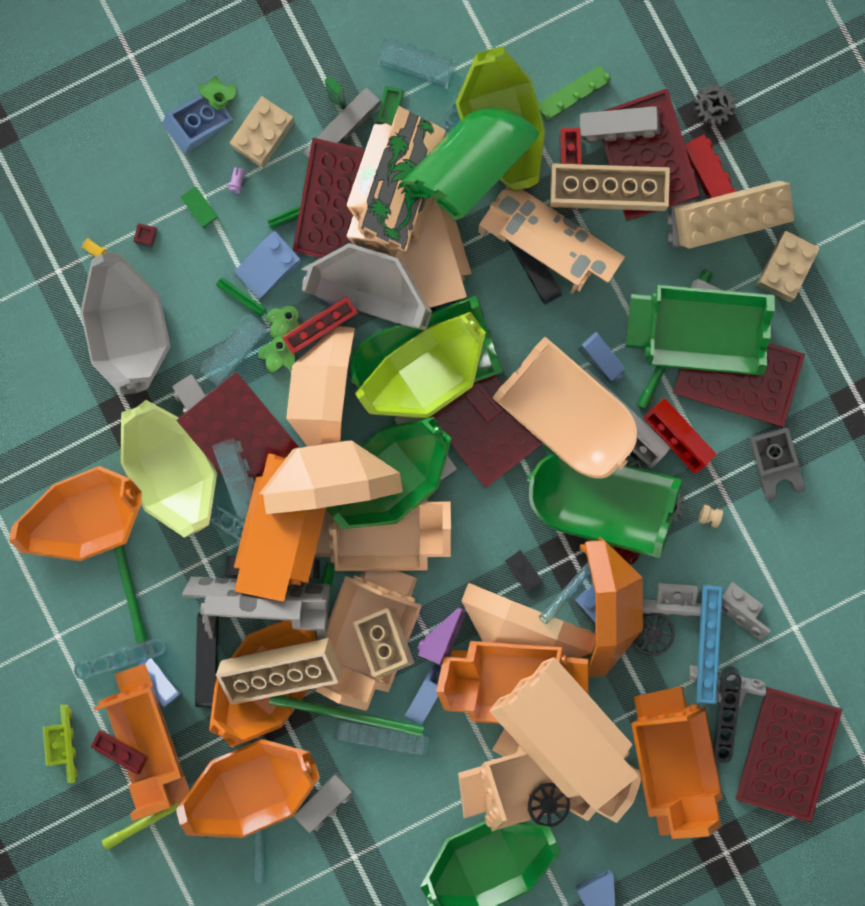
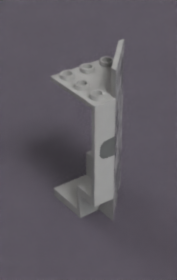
[182,576,330,640]

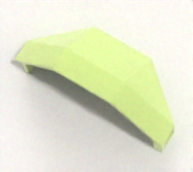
[121,400,217,537]

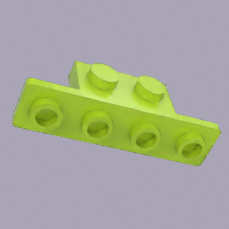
[42,704,78,783]

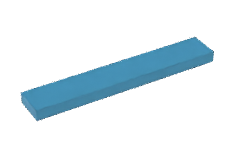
[696,585,723,704]

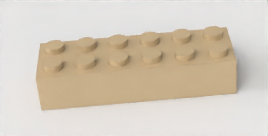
[550,164,670,211]
[675,181,794,249]
[216,638,343,705]

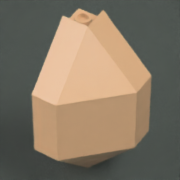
[286,326,356,447]
[259,441,403,514]
[461,583,596,658]

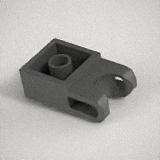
[747,427,805,502]

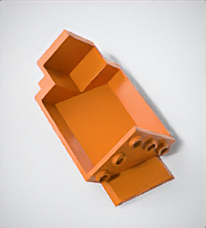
[234,454,326,602]
[436,641,589,724]
[93,663,189,821]
[631,686,723,839]

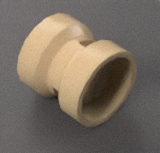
[698,504,723,528]

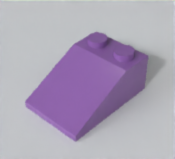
[417,608,467,665]

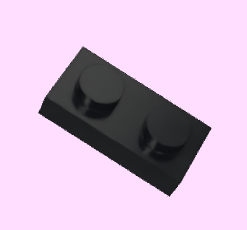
[505,550,543,592]

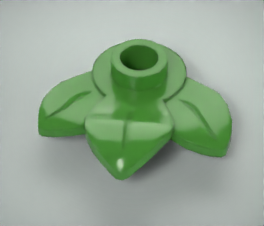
[199,76,236,110]
[265,305,300,339]
[258,337,295,374]

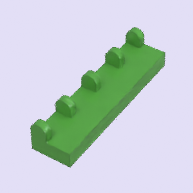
[538,65,611,122]

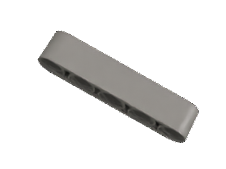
[303,88,381,159]

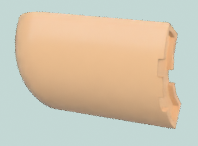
[493,337,637,478]

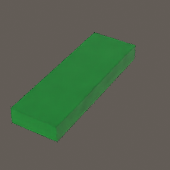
[324,76,346,110]

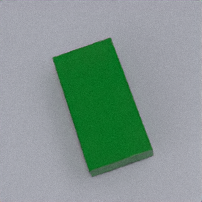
[376,86,404,126]
[181,186,219,228]

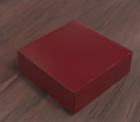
[133,223,157,247]

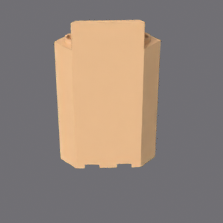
[396,198,471,308]
[489,657,639,812]

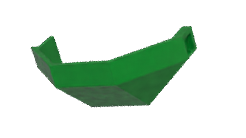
[326,417,452,529]
[420,821,561,906]

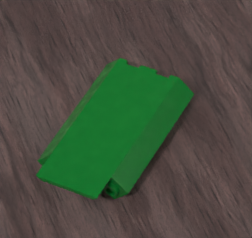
[625,285,775,376]

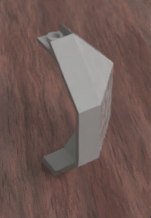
[302,243,432,331]
[80,253,171,395]

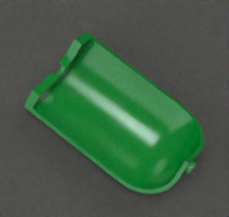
[400,107,539,220]
[349,296,503,389]
[527,454,682,558]

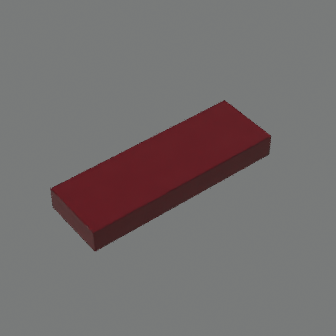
[91,730,148,774]

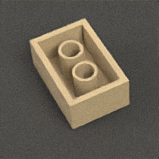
[230,96,295,169]
[756,231,820,302]
[353,608,414,678]

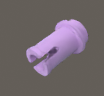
[228,167,246,193]

